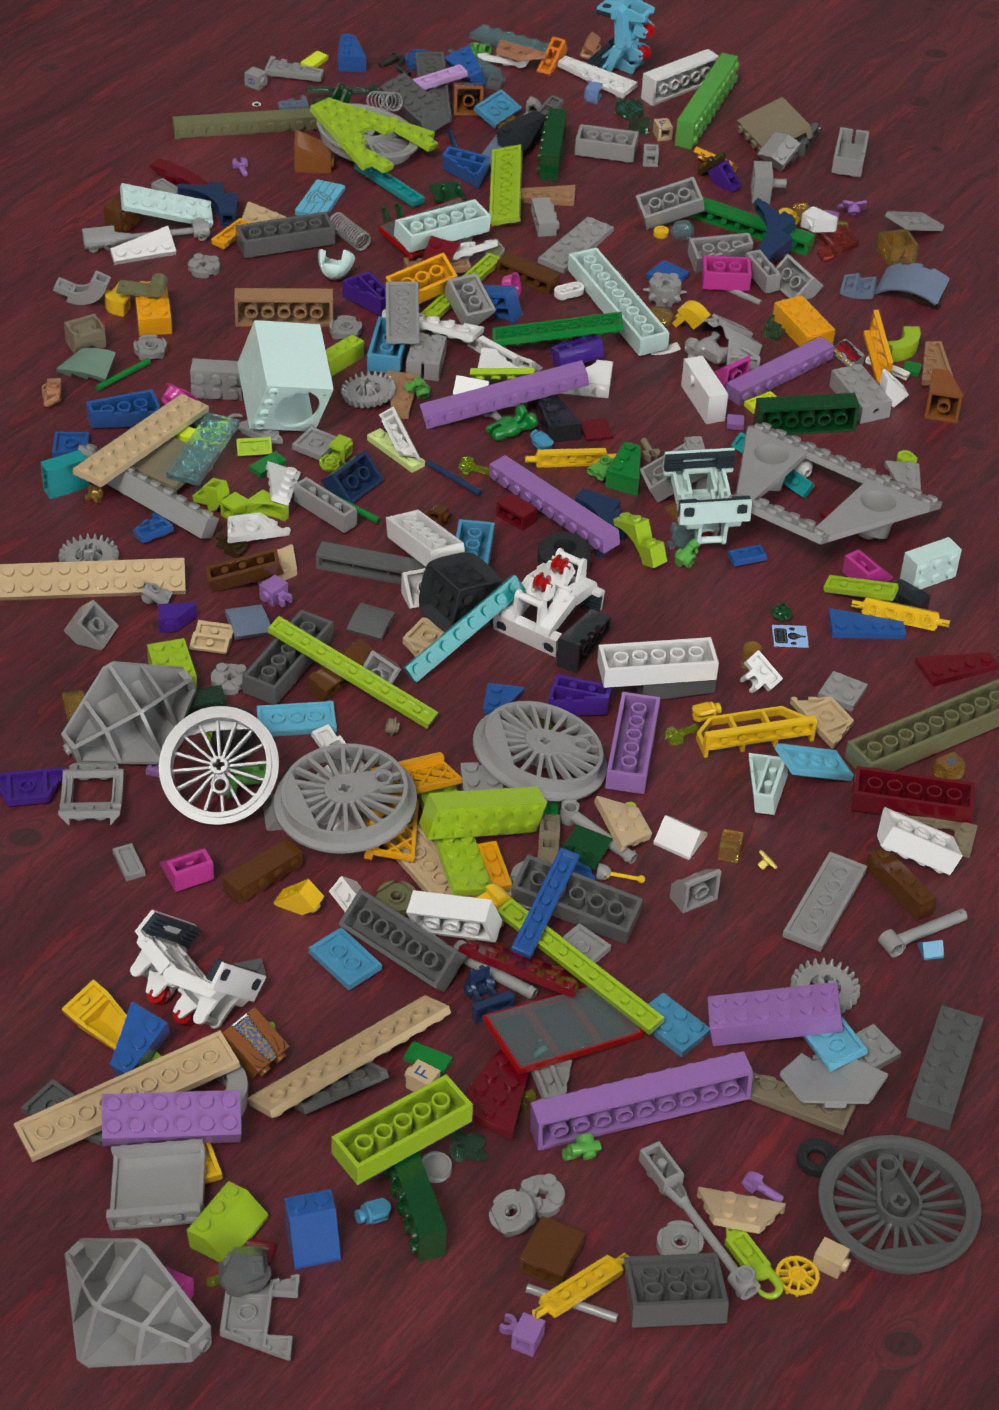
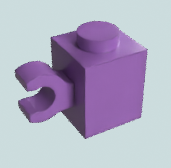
[259,575,292,607]
[499,1312,545,1357]

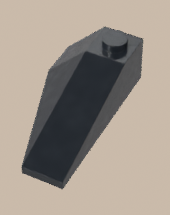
[496,110,546,154]

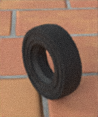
[796,1138,836,1177]

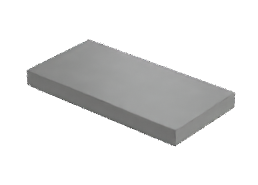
[885,211,944,231]

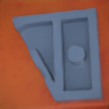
[278,95,309,110]

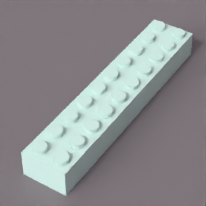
[568,248,669,356]

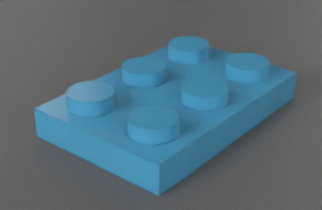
[473,89,522,129]
[309,927,382,990]
[648,993,710,1057]

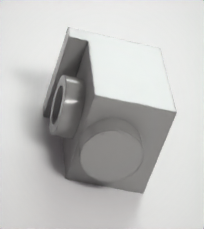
[643,144,659,167]

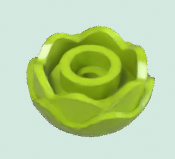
[319,454,341,473]

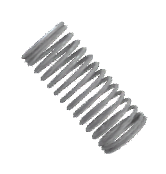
[330,212,371,251]

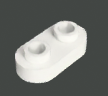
[554,282,584,300]

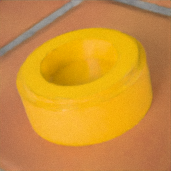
[653,226,669,239]

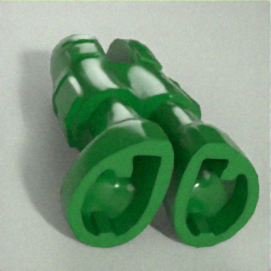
[485,404,538,441]

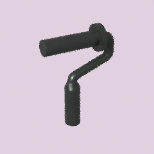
[378,52,411,77]

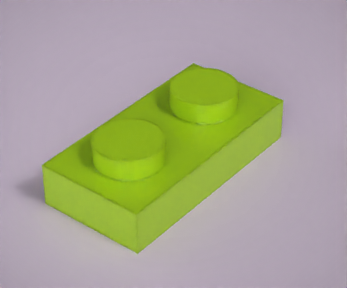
[236,437,272,457]

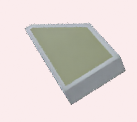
[485,239,505,257]

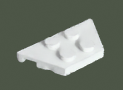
[227,512,291,543]

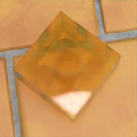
[876,229,919,265]

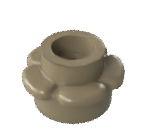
[385,717,400,736]

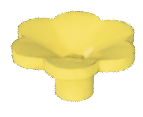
[758,850,778,870]

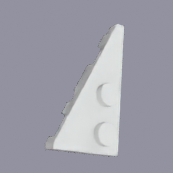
[478,53,530,68]

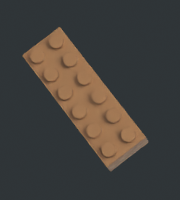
[234,288,333,327]

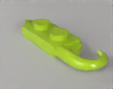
[725,1227,783,1299]

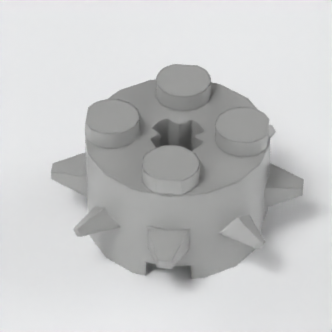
[643,272,687,307]

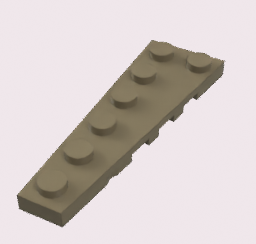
[749,1072,857,1135]

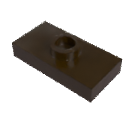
[697,151,726,175]

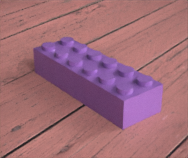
[605,692,660,794]
[708,982,843,1046]
[102,1090,241,1146]

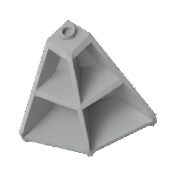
[61,661,196,764]
[65,1238,212,1368]

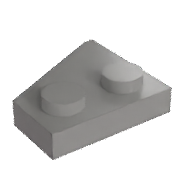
[726,339,760,371]
[531,1060,572,1099]

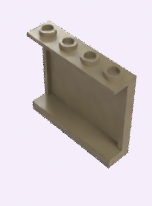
[737,97,813,153]
[132,437,213,494]

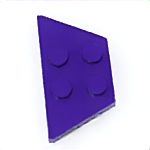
[0,767,65,806]

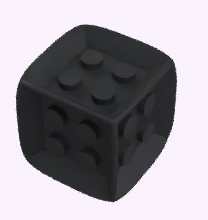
[419,552,502,632]

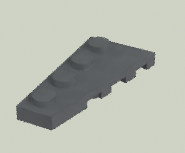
[20,1079,102,1146]

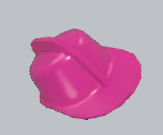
[501,272,521,297]
[161,383,199,405]

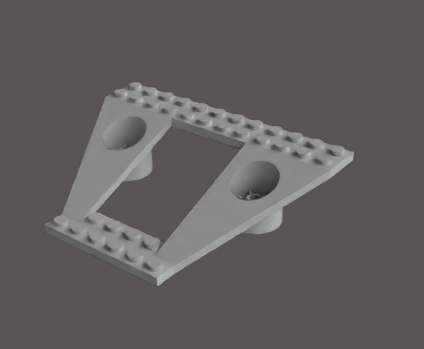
[729,422,943,544]

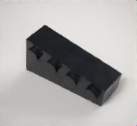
[531,394,582,443]
[556,609,611,673]

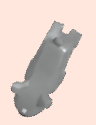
[684,331,728,365]

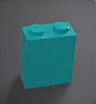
[40,450,89,499]

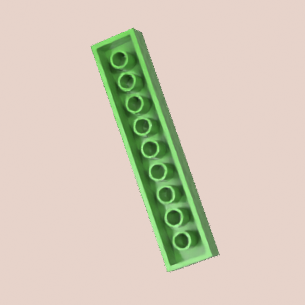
[675,53,740,149]

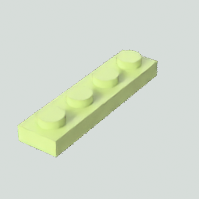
[367,428,425,473]

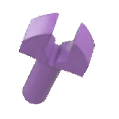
[232,157,248,177]
[742,1171,784,1202]

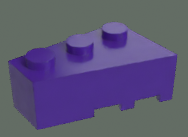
[342,272,386,316]
[551,334,604,367]
[548,674,612,715]

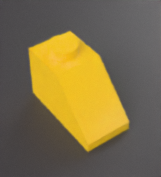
[273,879,325,915]

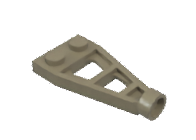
[898,812,978,858]

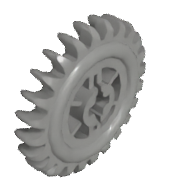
[341,370,396,408]
[59,533,119,562]
[790,958,860,1013]

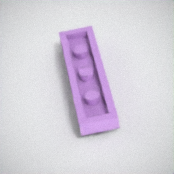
[413,65,468,90]

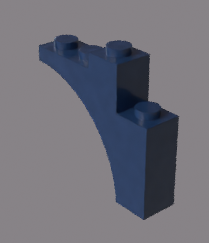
[178,182,239,226]
[754,198,796,264]
[575,488,628,559]

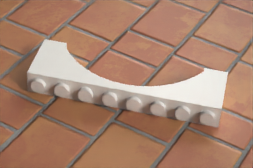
[478,348,613,398]

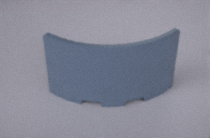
[875,262,950,305]

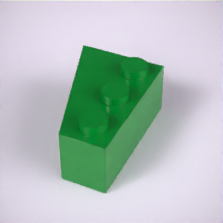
[605,442,641,496]

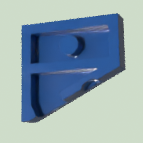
[133,512,174,543]
[483,683,524,715]

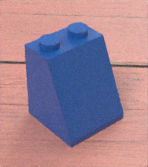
[284,1189,341,1269]

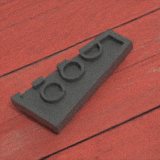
[293,1062,389,1114]

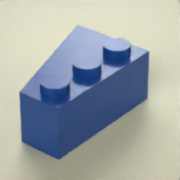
[338,34,366,72]
[444,45,487,85]
[442,146,490,189]
[483,285,523,324]
[110,1001,170,1077]

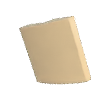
[189,620,234,654]

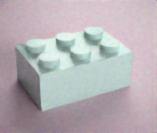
[900,537,962,589]

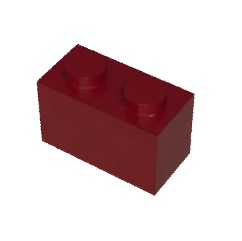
[496,492,537,531]

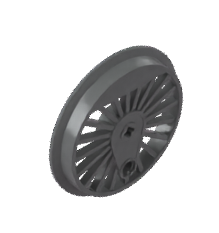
[818,1135,981,1274]

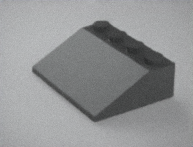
[624,1253,729,1328]

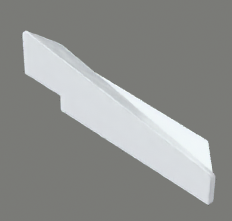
[467,336,543,371]
[379,406,421,460]

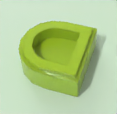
[896,450,918,463]

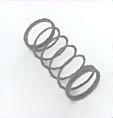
[366,91,403,111]

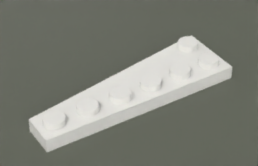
[558,56,638,98]

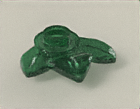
[449,1129,489,1162]

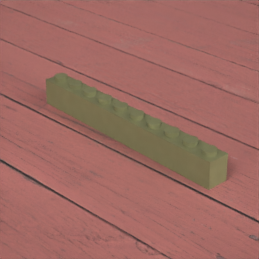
[172,108,318,139]

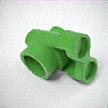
[470,42,492,59]
[405,377,431,400]
[587,456,613,481]
[674,539,699,568]
[562,1133,601,1161]

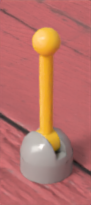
[596,863,646,883]

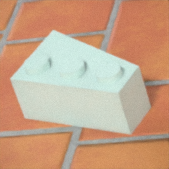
[749,753,788,815]

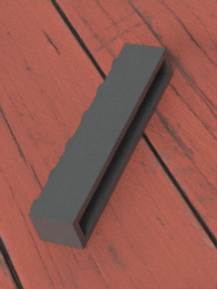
[316,541,426,585]

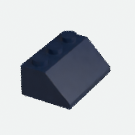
[321,450,384,503]

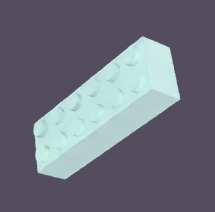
[394,199,491,252]

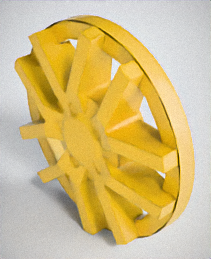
[776,1256,820,1297]

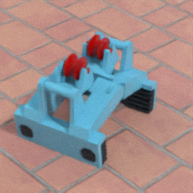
[587,0,656,74]

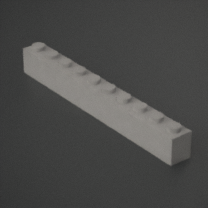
[77,444,219,538]

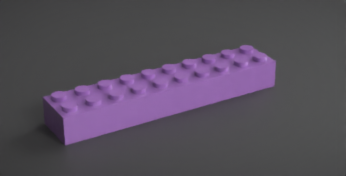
[530,1051,753,1151]

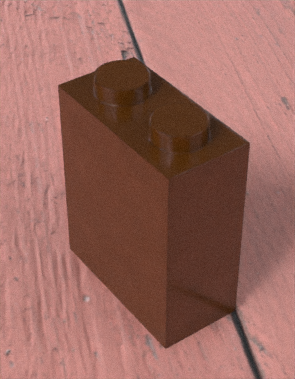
[518,1216,585,1287]

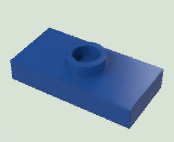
[727,544,767,567]

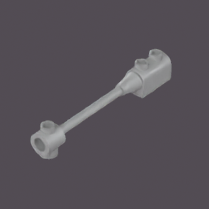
[82,217,210,253]
[639,1141,760,1300]

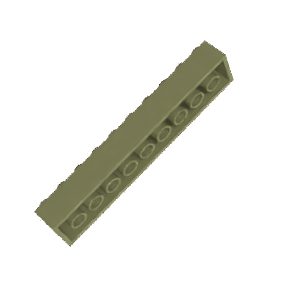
[845,679,999,771]

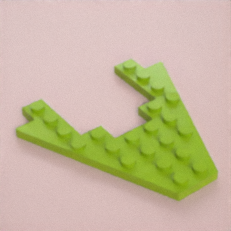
[309,98,438,173]

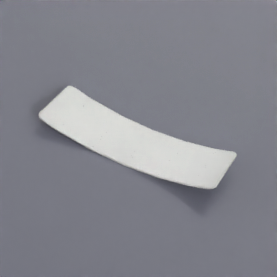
[651,342,681,355]

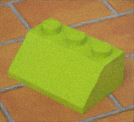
[326,334,364,377]
[187,1181,269,1262]

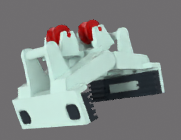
[662,448,752,546]

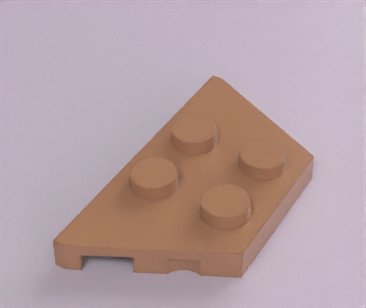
[496,40,546,62]

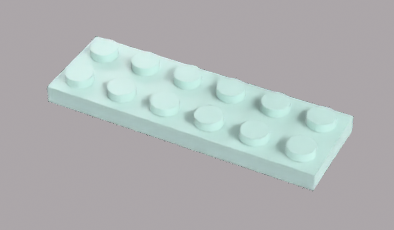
[120,183,213,228]

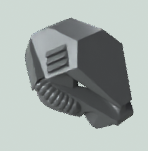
[218,1246,271,1297]

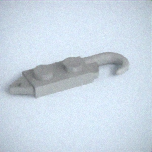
[227,413,283,444]

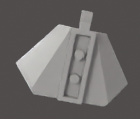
[703,313,762,356]
[780,1053,888,1108]

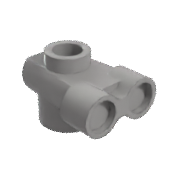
[141,582,173,606]

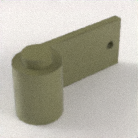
[116,273,168,298]

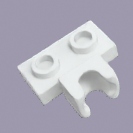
[740,650,783,693]

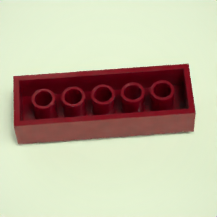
[851,766,975,824]

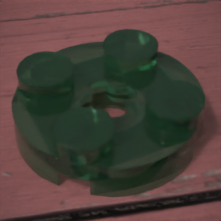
[615,98,644,120]

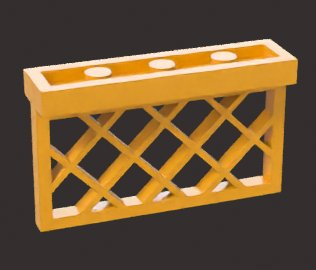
[863,310,893,386]
[370,752,462,797]
[364,799,419,862]

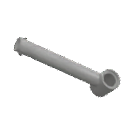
[560,799,638,864]
[878,909,967,957]
[453,940,538,1000]

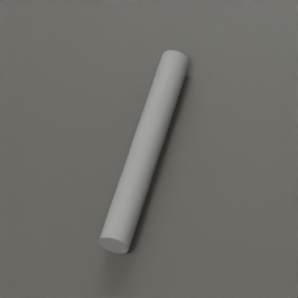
[726,290,763,305]

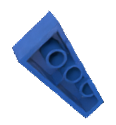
[86,389,161,428]

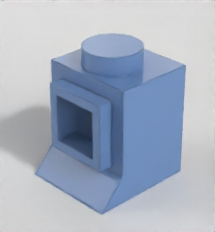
[584,80,603,104]

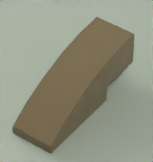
[538,813,561,864]

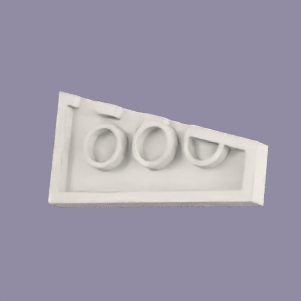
[111,226,176,265]
[266,461,301,506]

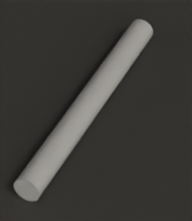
[526,1283,619,1323]

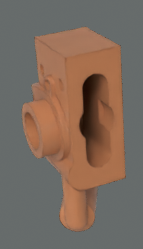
[580,32,601,60]
[42,378,61,407]

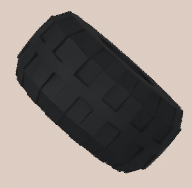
[537,531,591,577]
[211,706,257,764]

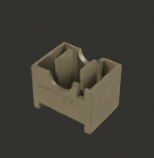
[64,314,106,354]

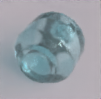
[671,220,694,241]

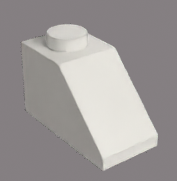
[801,206,838,232]
[880,369,909,408]

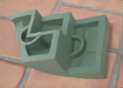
[56,348,116,382]

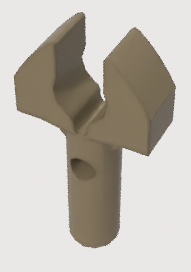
[641,438,660,462]

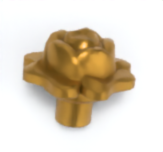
[85,484,104,504]

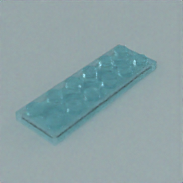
[469,25,549,52]
[166,412,240,486]

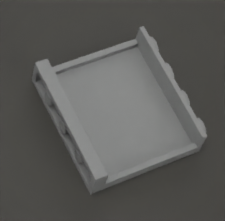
[106,1139,206,1230]

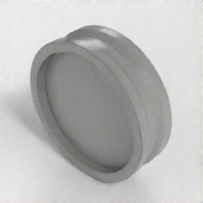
[422,1151,452,1183]

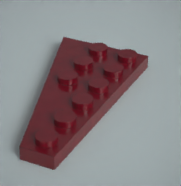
[464,1025,538,1140]

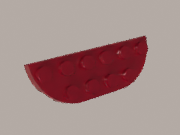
[458,940,578,998]

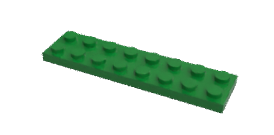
[493,311,624,347]

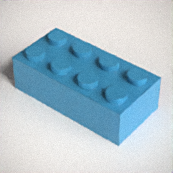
[367,317,408,373]
[456,519,495,565]

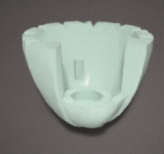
[318,249,355,280]

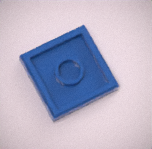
[646,260,690,282]
[52,432,90,458]

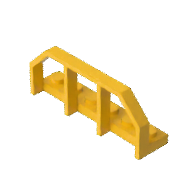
[696,706,817,758]

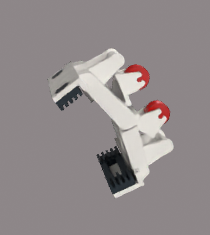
[493,548,605,657]
[130,910,266,1029]

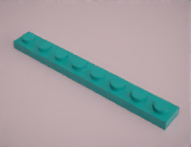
[403,575,526,683]

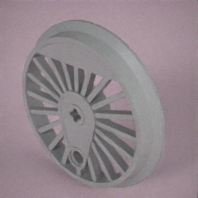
[316,103,418,165]
[473,701,607,801]
[274,743,417,853]

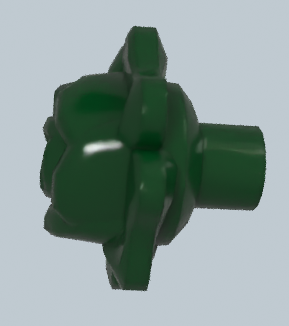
[770,602,793,622]

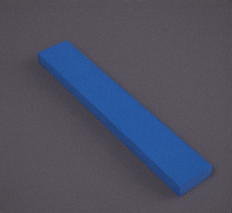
[511,848,580,959]

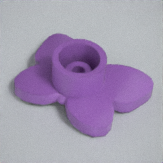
[837,200,867,216]

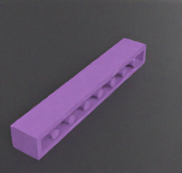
[726,337,834,406]

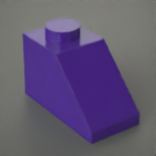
[708,160,742,192]
[158,602,197,633]

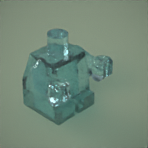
[666,522,695,550]

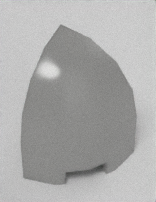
[526,96,542,113]

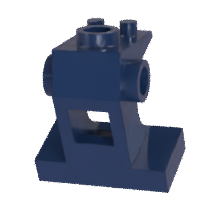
[463,965,515,1024]

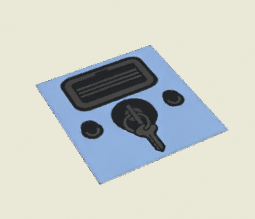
[772,625,809,648]

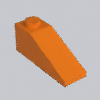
[536,37,568,76]

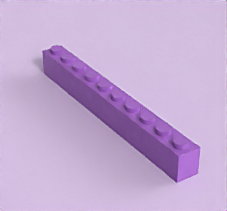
[420,360,589,429]
[489,455,620,554]

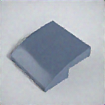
[840,273,878,299]
[225,605,271,640]

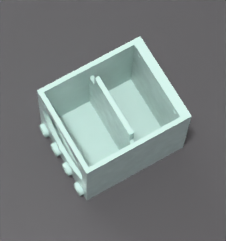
[237,320,334,431]

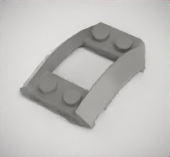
[58,762,123,825]

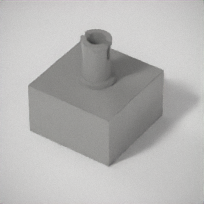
[751,161,786,204]

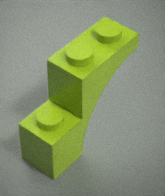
[220,489,289,521]
[613,512,667,568]

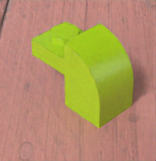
[192,478,230,511]

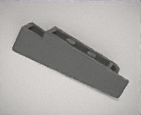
[790,122,822,162]

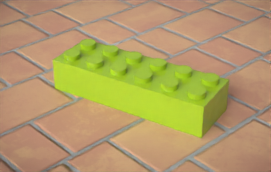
[419,786,547,840]
[331,1074,473,1185]

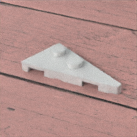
[452,240,498,260]

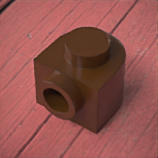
[426,504,452,527]

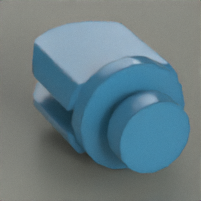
[530,430,554,450]
[355,1198,391,1225]

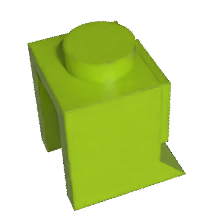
[328,434,353,464]

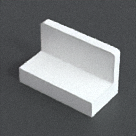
[329,876,362,912]

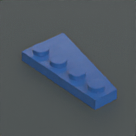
[828,608,906,639]

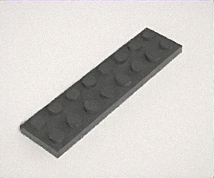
[415,52,452,122]

